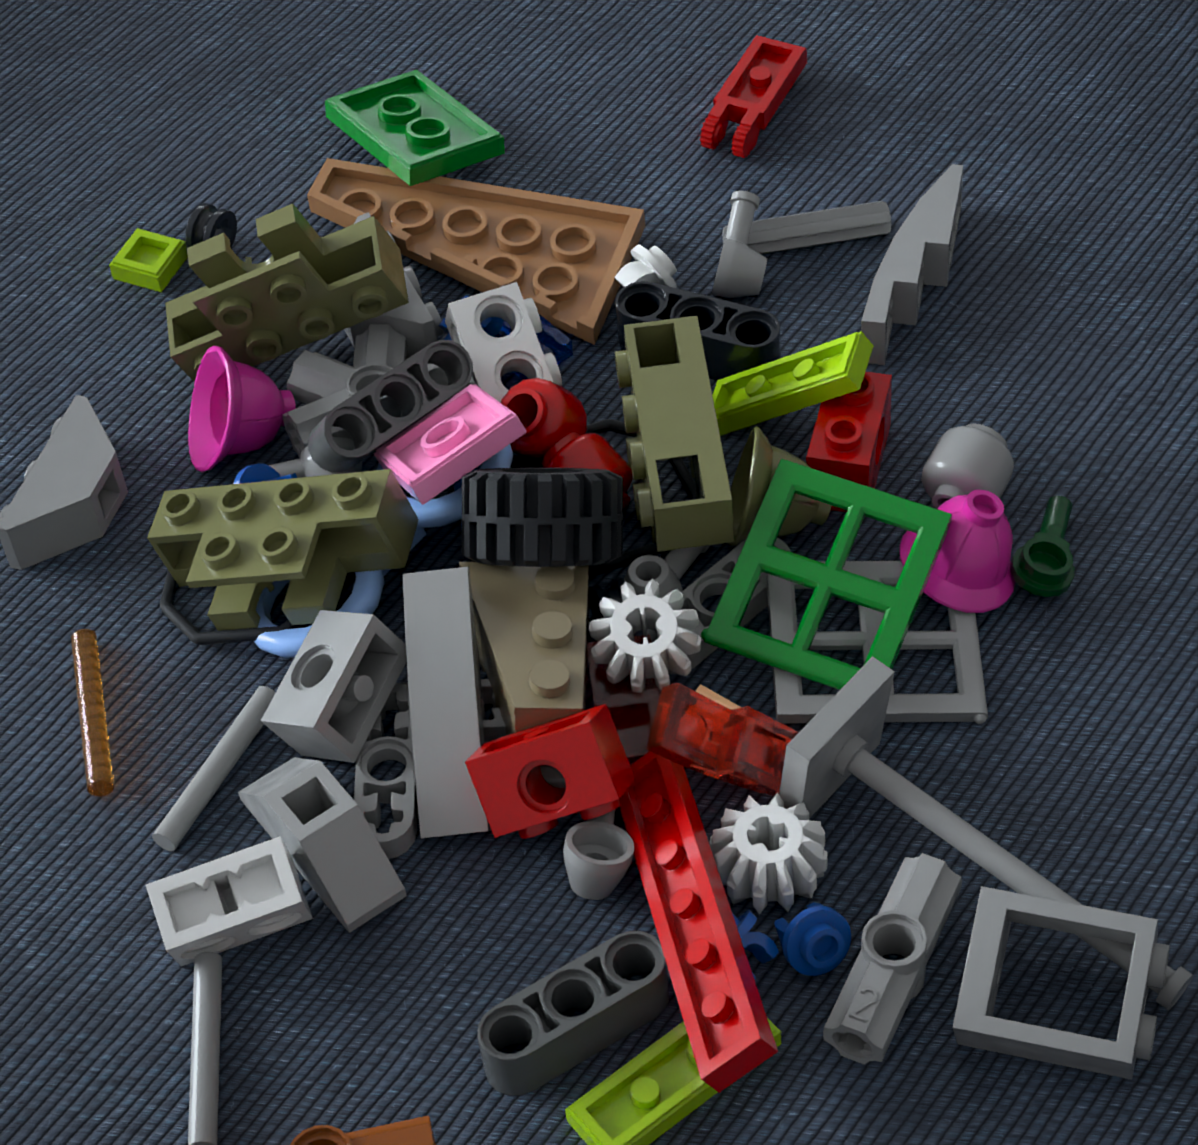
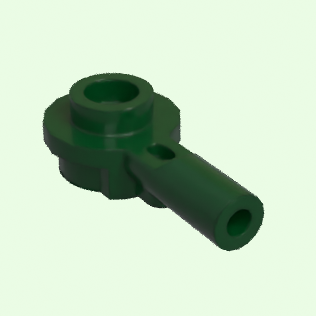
[1010,495,1075,597]

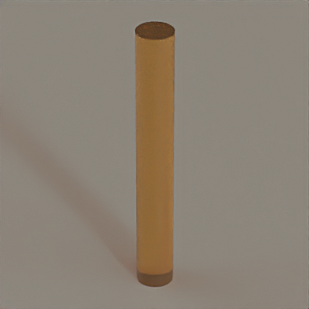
[71,629,114,796]

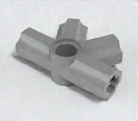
[283,324,468,458]

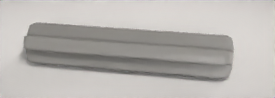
[722,201,891,254]

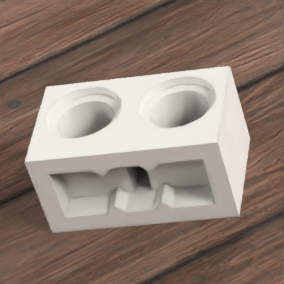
[445,282,562,403]
[146,836,313,967]

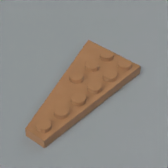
[307,158,645,345]

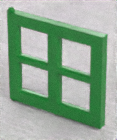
[701,458,952,690]

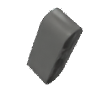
[308,340,473,472]
[477,931,669,1096]

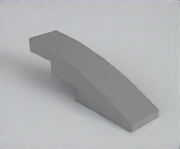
[861,164,964,365]
[403,567,491,838]

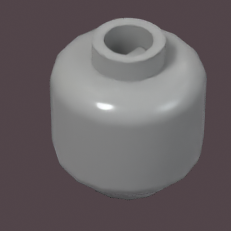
[921,423,1014,509]

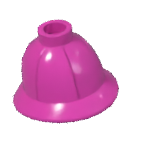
[188,346,296,472]
[899,490,1015,613]

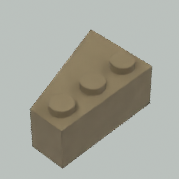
[459,562,589,735]

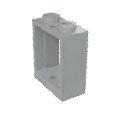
[952,886,1170,1080]

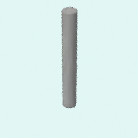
[152,686,276,851]
[188,952,222,1145]

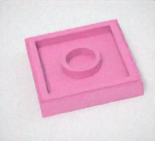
[374,384,527,505]

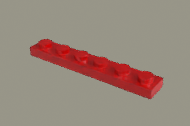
[619,741,778,1093]

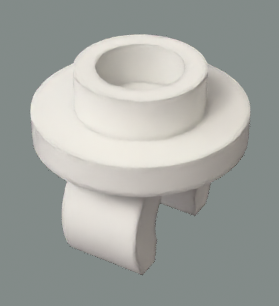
[615,244,677,288]

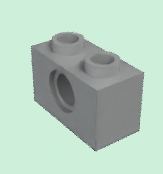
[261,610,407,763]

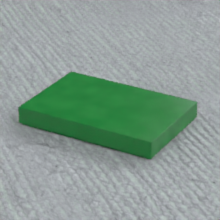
[325,69,505,186]

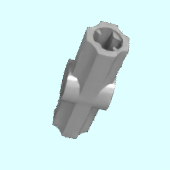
[823,853,962,1065]

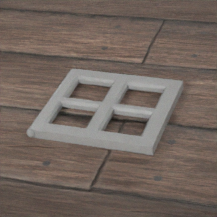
[766,561,988,724]

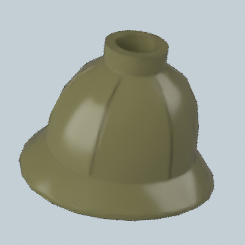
[728,426,832,547]

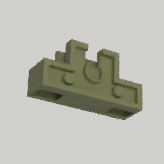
[165,204,409,382]
[615,316,734,552]
[147,469,419,631]

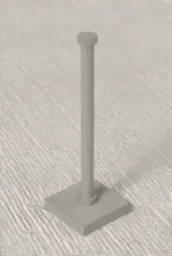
[779,656,1194,1010]

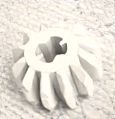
[589,578,701,694]
[710,792,828,915]

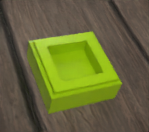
[109,228,188,293]

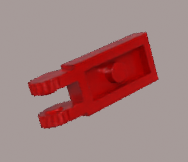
[700,35,807,158]

